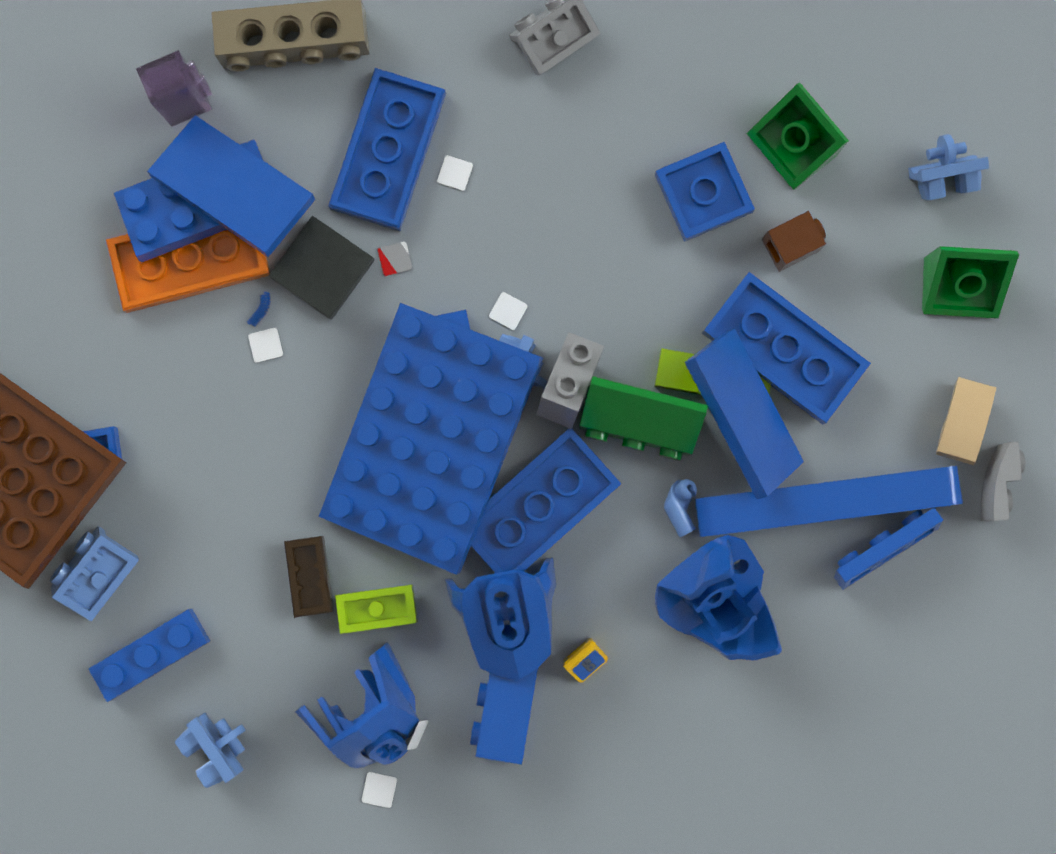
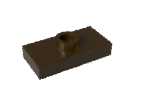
[284,536,334,618]

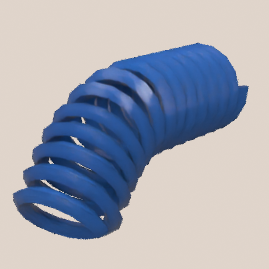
[247,292,271,327]

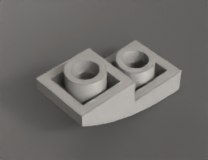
[981,442,1025,521]

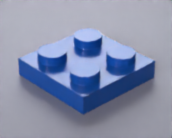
[654,141,755,242]

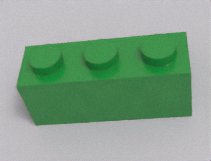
[579,376,708,461]

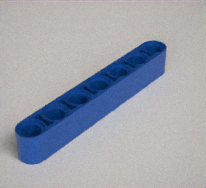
[695,466,963,537]

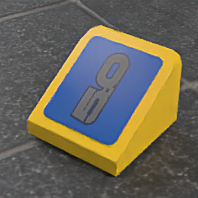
[563,638,608,683]

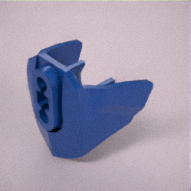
[655,535,782,661]
[445,557,557,680]
[295,642,419,768]

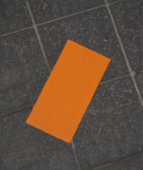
[106,230,271,313]

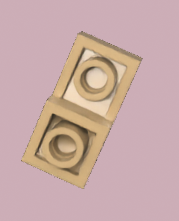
[936,377,996,466]

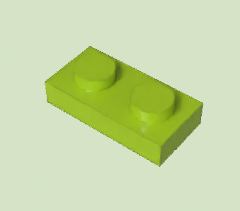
[335,584,418,634]

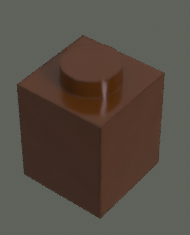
[762,211,826,272]

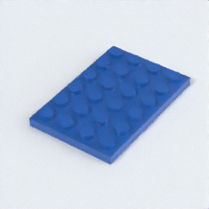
[318,303,543,575]

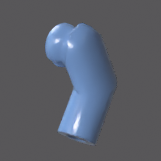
[664,479,697,537]

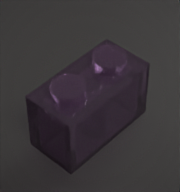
[136,50,213,127]

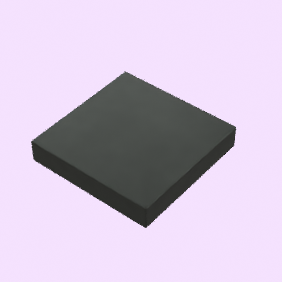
[269,215,375,320]

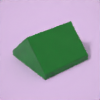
[746,82,849,190]
[922,246,1019,319]

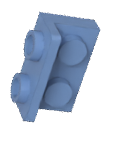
[50,526,139,621]

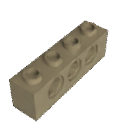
[211,0,369,72]

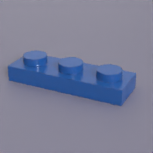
[834,508,943,590]
[88,609,211,702]

